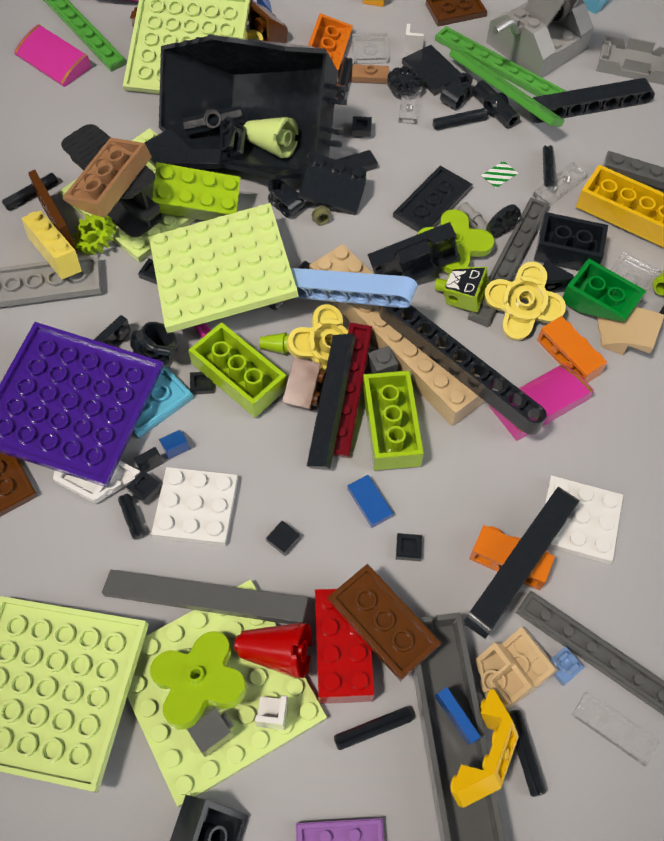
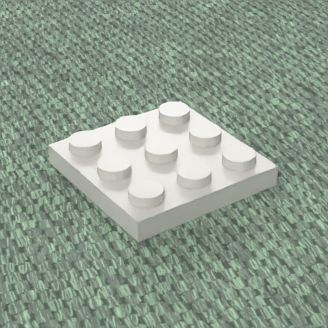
[151,467,238,546]
[544,475,623,565]

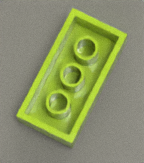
[152,162,240,221]
[188,322,287,418]
[363,371,424,471]

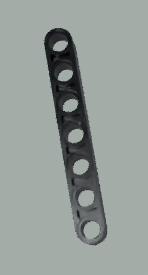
[528,78,655,123]
[463,486,580,639]

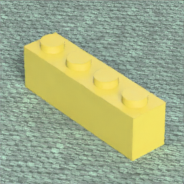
[21,210,82,279]

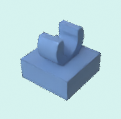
[550,646,585,686]

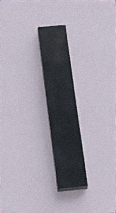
[307,333,356,469]

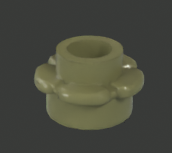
[311,206,331,225]

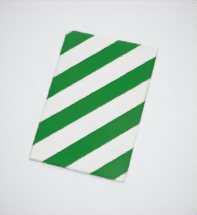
[481,161,518,188]

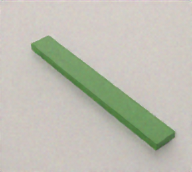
[43,0,126,72]
[435,26,566,96]
[449,49,565,127]

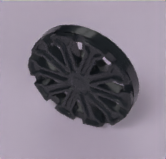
[387,66,422,95]
[486,204,521,238]

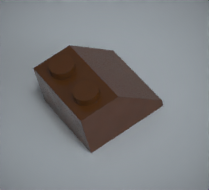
[248,0,288,43]

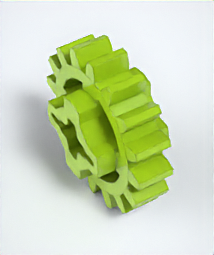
[72,214,116,256]

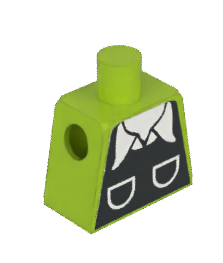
[435,267,489,312]

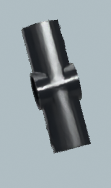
[472,80,520,129]
[183,106,245,137]

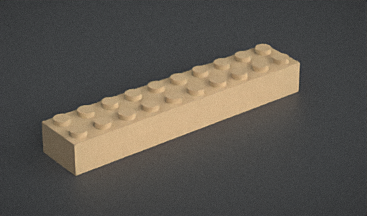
[309,244,485,426]

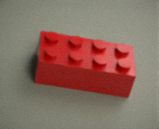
[315,589,374,704]

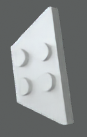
[53,461,141,504]

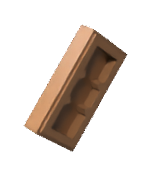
[352,64,389,84]

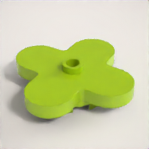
[418,209,494,274]
[150,631,247,730]

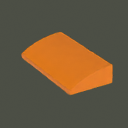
[308,13,353,70]

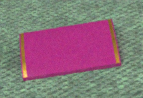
[14,24,91,87]
[489,364,594,441]

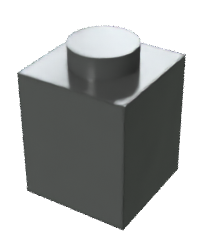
[367,346,398,374]
[187,708,234,757]

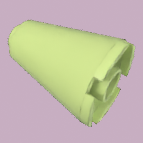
[244,117,298,158]

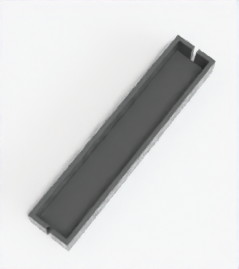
[412,612,506,841]

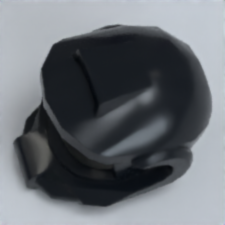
[130,322,178,366]

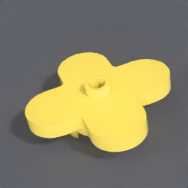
[484,262,566,341]
[286,304,349,382]

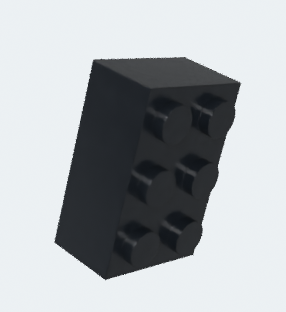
[534,212,608,270]

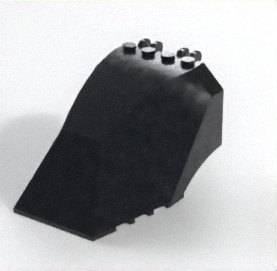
[159,34,349,180]

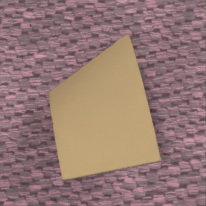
[597,307,664,355]
[476,627,559,710]

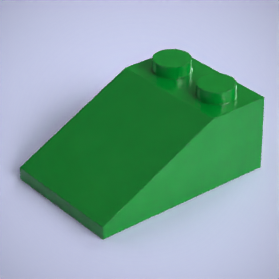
[562,259,646,322]

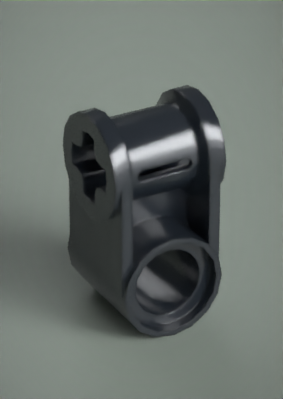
[440,73,473,109]
[268,179,305,218]

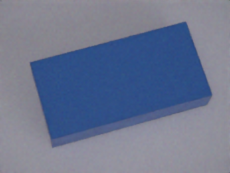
[347,475,393,528]
[434,687,481,745]

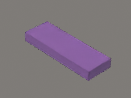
[296,818,384,841]

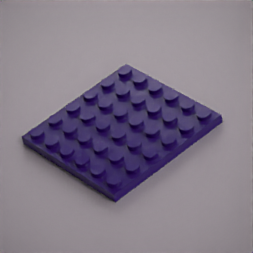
[0,322,164,487]

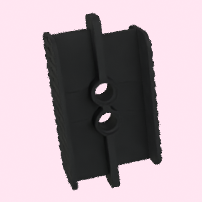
[61,124,162,237]

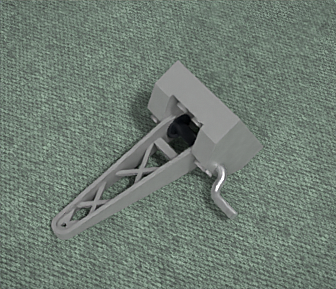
[486,0,594,78]

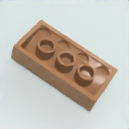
[62,137,151,218]

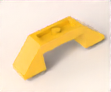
[451,689,519,808]

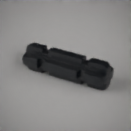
[118,493,145,540]

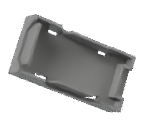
[596,35,664,85]

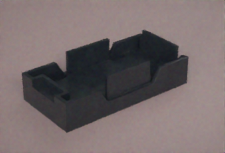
[367,222,461,281]

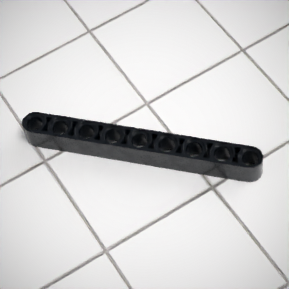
[379,305,547,435]

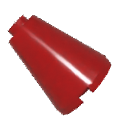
[234,622,312,679]

